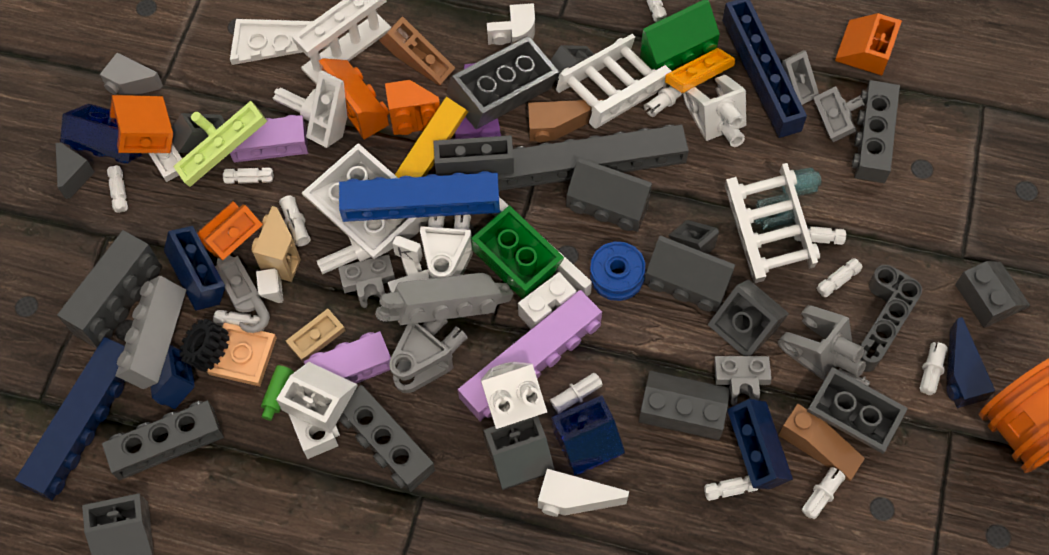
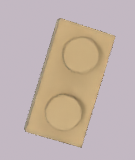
[286,309,346,363]

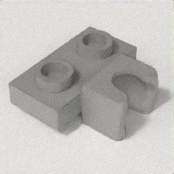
[338,254,395,308]
[714,356,772,405]

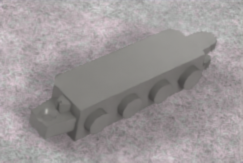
[375,273,514,325]

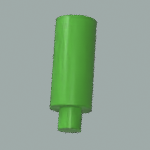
[261,365,294,421]

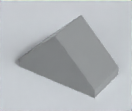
[782,50,819,105]

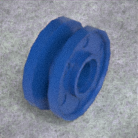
[590,242,645,301]

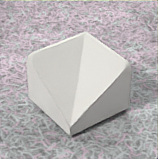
[256,268,283,303]

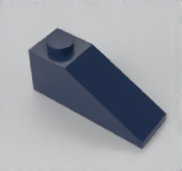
[946,317,995,408]

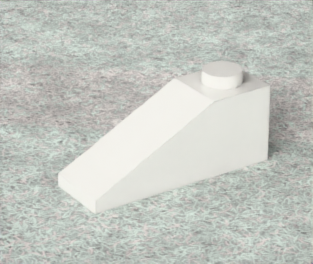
[306,71,347,148]
[538,469,629,517]

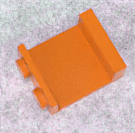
[110,95,173,153]
[197,201,263,260]

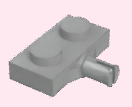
[813,86,865,142]

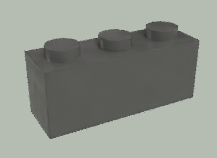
[434,135,514,176]

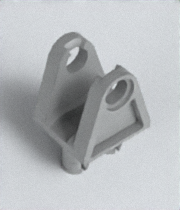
[778,305,866,380]
[389,319,468,393]

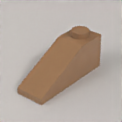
[379,16,455,86]
[528,99,603,143]
[778,404,865,481]

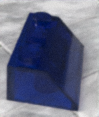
[60,104,142,163]

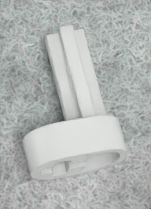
[273,87,316,121]
[317,236,371,274]

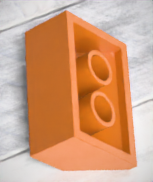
[319,58,389,140]

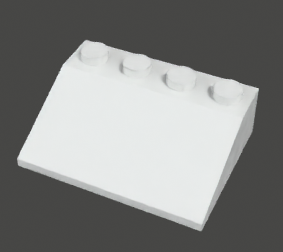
[302,143,429,259]

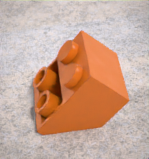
[835,13,902,76]
[385,80,440,135]

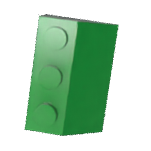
[640,0,720,71]
[471,205,564,299]

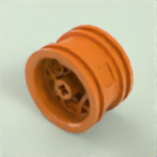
[979,359,1049,473]

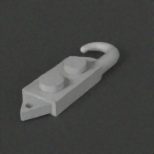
[215,255,270,333]

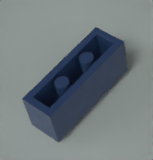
[164,226,225,311]
[727,399,793,490]

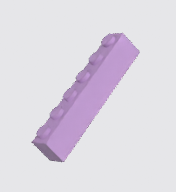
[458,290,602,421]

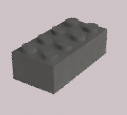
[446,36,559,130]
[57,230,162,349]

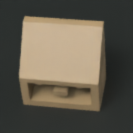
[252,206,301,282]

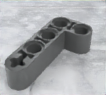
[860,265,922,372]

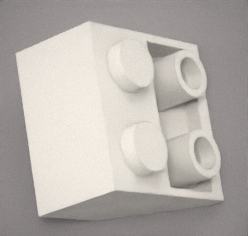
[276,362,357,434]

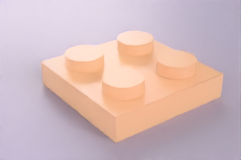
[207,323,277,387]

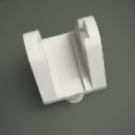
[683,75,746,147]
[420,215,473,279]
[481,362,547,429]

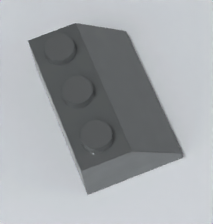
[566,157,652,232]
[644,236,735,313]
[807,367,908,454]
[639,371,729,440]

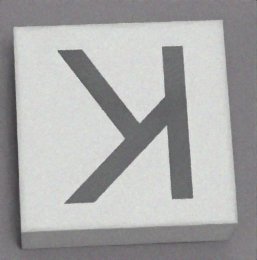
[392,236,423,264]

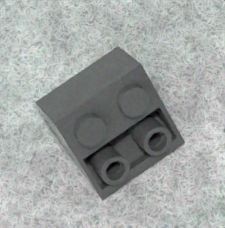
[484,416,555,490]
[82,493,154,555]

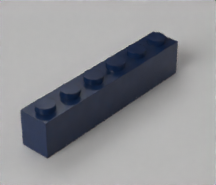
[722,0,807,138]
[15,337,125,501]

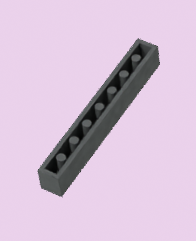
[498,125,689,191]

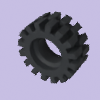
[179,319,229,372]

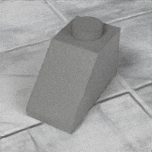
[100,53,163,96]

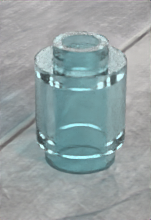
[782,167,821,196]

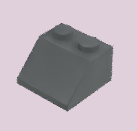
[955,261,1030,328]
[708,280,789,356]

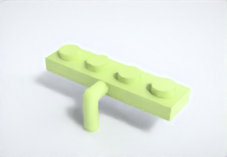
[173,101,267,187]

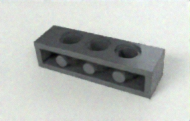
[852,80,900,183]
[339,385,436,492]
[102,400,224,481]

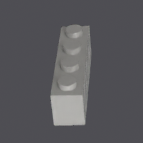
[116,276,186,389]

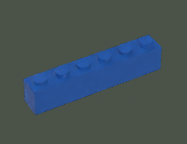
[339,171,500,222]

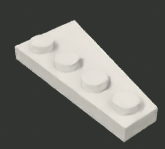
[230,19,330,65]

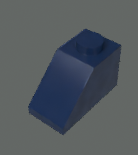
[150,345,195,409]

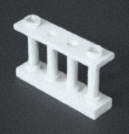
[292,0,391,85]
[556,34,672,129]
[725,163,820,283]

